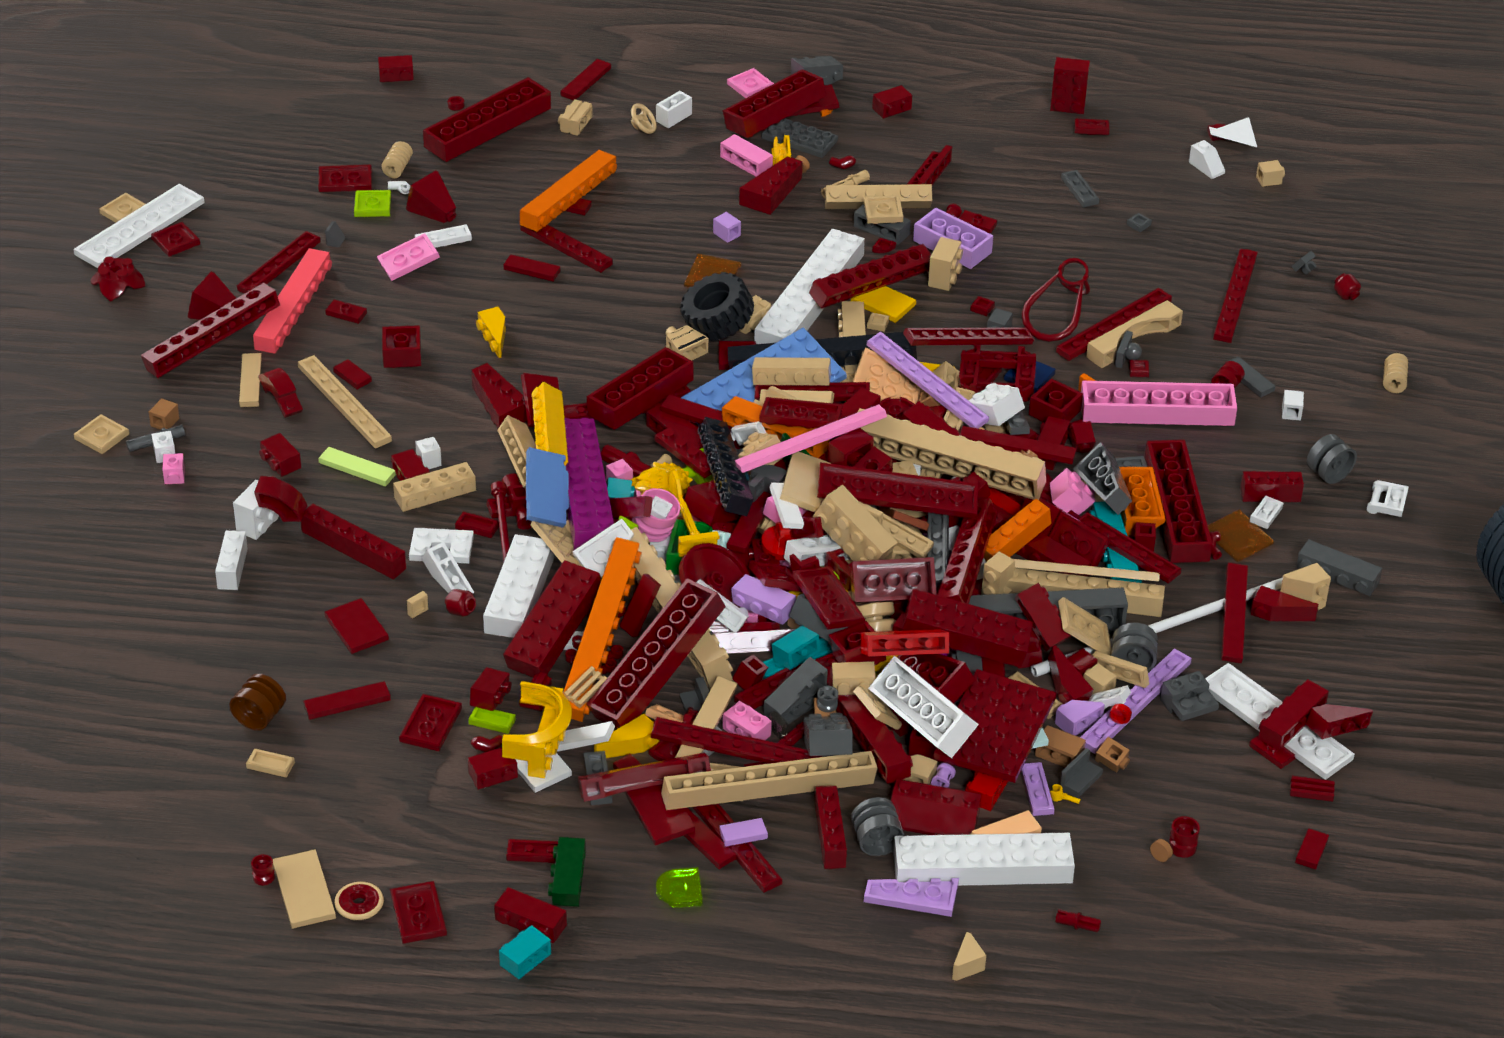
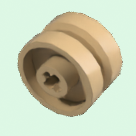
[858,602,896,632]

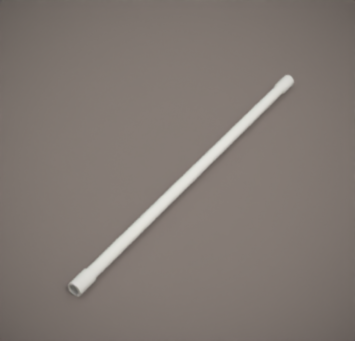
[1031,577,1283,677]

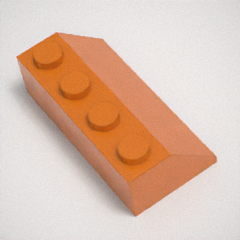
[1119,467,1166,537]

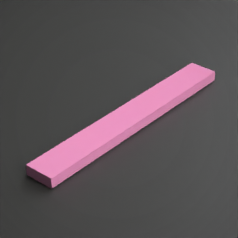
[735,405,887,473]

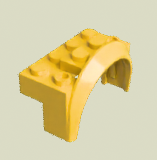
[502,681,572,778]

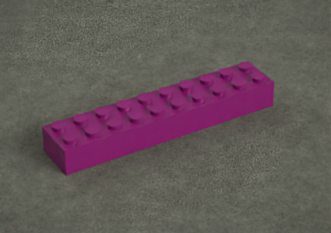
[564,418,614,550]

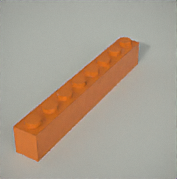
[520,150,617,232]

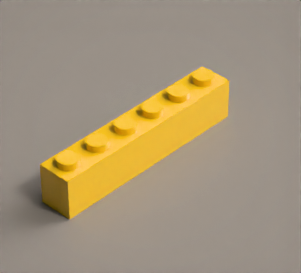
[532,382,568,466]

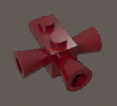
[486,473,532,530]

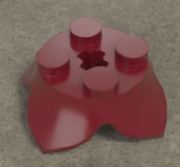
[90,256,145,302]

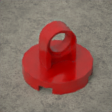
[761,522,801,560]

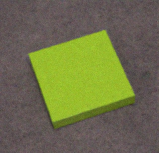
[354,190,391,217]

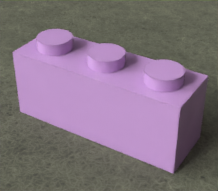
[731,574,796,625]

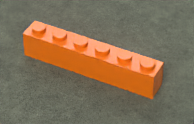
[722,396,830,458]

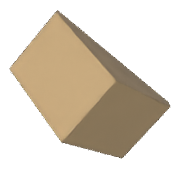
[952,932,986,981]

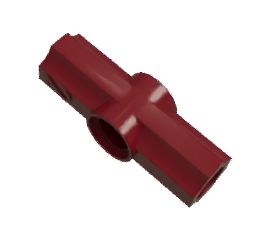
[601,444,652,477]

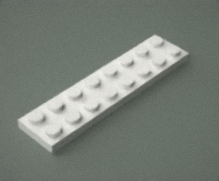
[74,184,205,268]
[1205,663,1355,780]

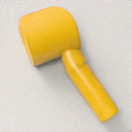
[1050,784,1081,804]

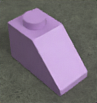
[1055,700,1105,736]

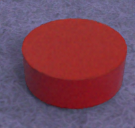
[1110,704,1132,724]

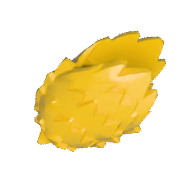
[631,462,693,497]

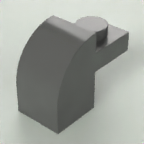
[748,465,787,502]

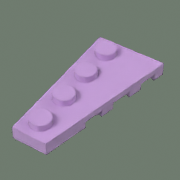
[864,878,959,917]

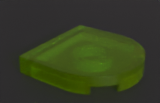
[656,867,703,907]

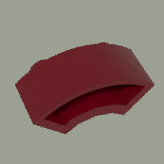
[254,476,307,522]

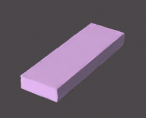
[1021,762,1054,816]

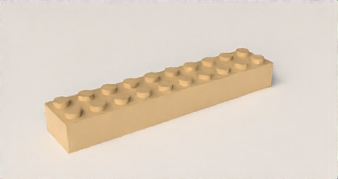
[857,408,1046,500]
[631,527,733,690]

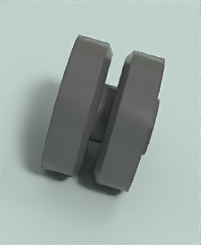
[1307,434,1357,484]
[1111,623,1158,672]

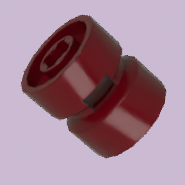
[1211,361,1245,389]
[1169,816,1200,858]

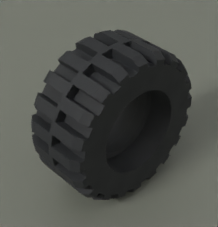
[680,272,754,341]

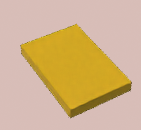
[850,286,916,323]

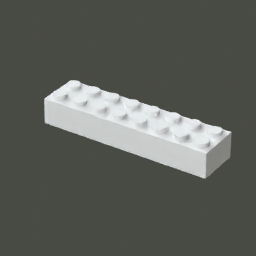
[893,833,1075,886]

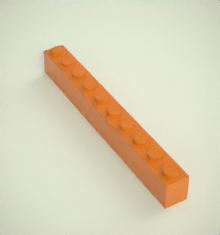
[563,537,642,722]

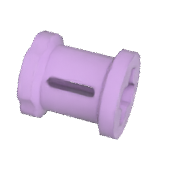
[931,763,956,788]

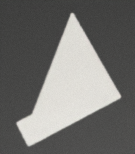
[1209,117,1257,147]

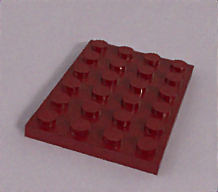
[934,669,1057,783]

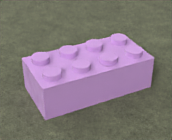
[913,208,993,269]

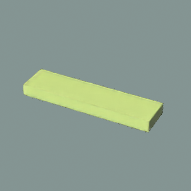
[318,447,396,487]

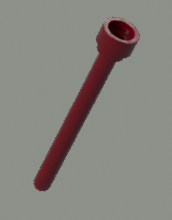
[490,481,510,562]

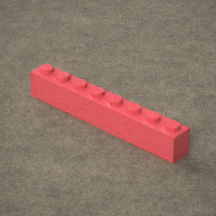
[253,248,332,354]

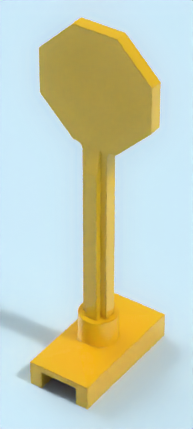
[668,470,720,557]

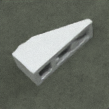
[422,542,474,594]

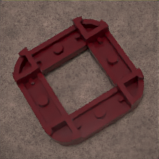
[959,344,1036,402]

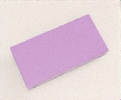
[720,818,768,846]

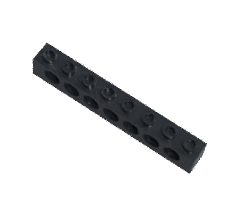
[698,417,754,516]

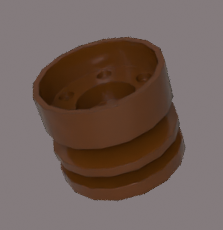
[229,674,286,730]

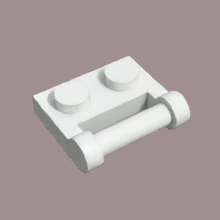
[1367,480,1409,517]

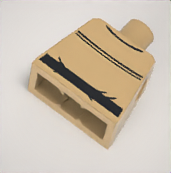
[666,326,708,360]

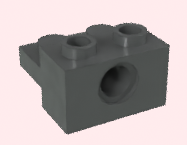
[1160,671,1219,721]

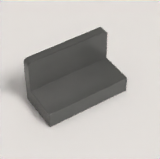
[680,677,709,720]
[1061,748,1103,798]

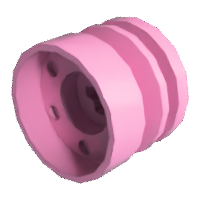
[632,488,681,542]

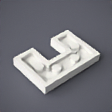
[409,528,474,564]

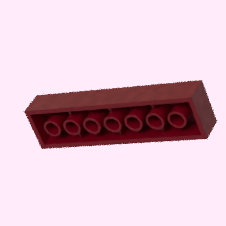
[423,77,551,162]
[1145,440,1212,563]
[586,578,726,729]

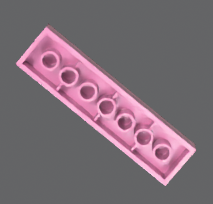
[1081,381,1237,426]

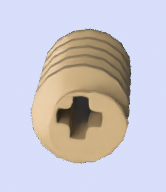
[382,141,413,178]
[1383,353,1408,393]

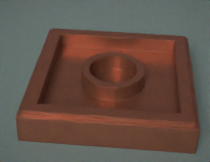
[878,506,929,531]

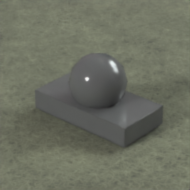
[1115,331,1142,368]

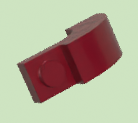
[258,368,303,418]

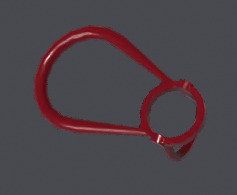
[1022,258,1090,342]

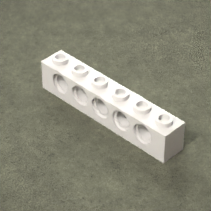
[784,535,851,566]

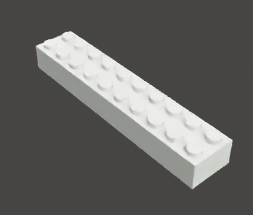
[754,229,865,344]

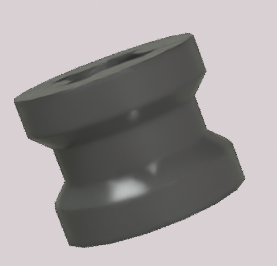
[817,686,838,712]

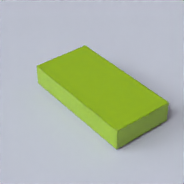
[469,707,516,734]

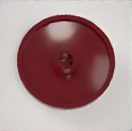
[679,543,750,608]

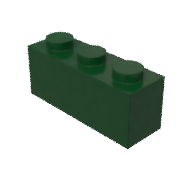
[548,837,586,907]

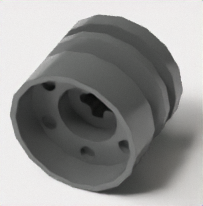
[851,797,904,856]

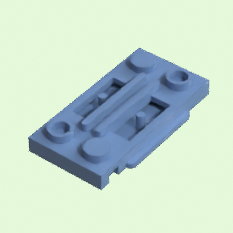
[526,447,569,528]

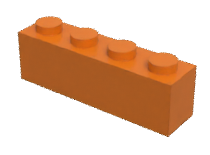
[984,499,1051,562]

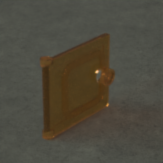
[684,253,741,287]
[1208,509,1274,562]

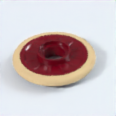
[334,882,384,920]

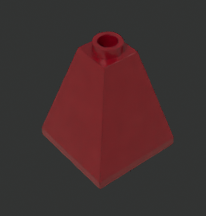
[406,170,456,223]
[188,271,237,320]

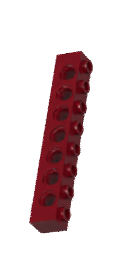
[809,244,932,309]
[141,283,280,378]
[938,497,998,604]

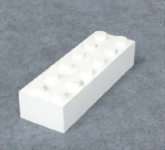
[483,534,554,638]
[868,656,979,758]

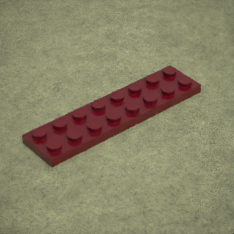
[817,462,978,518]

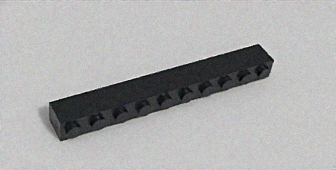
[728,332,917,370]

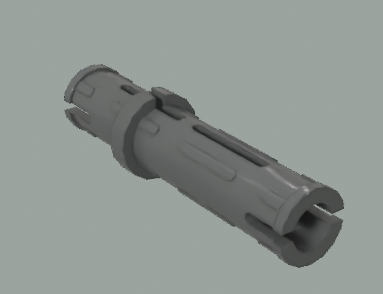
[126,424,185,453]

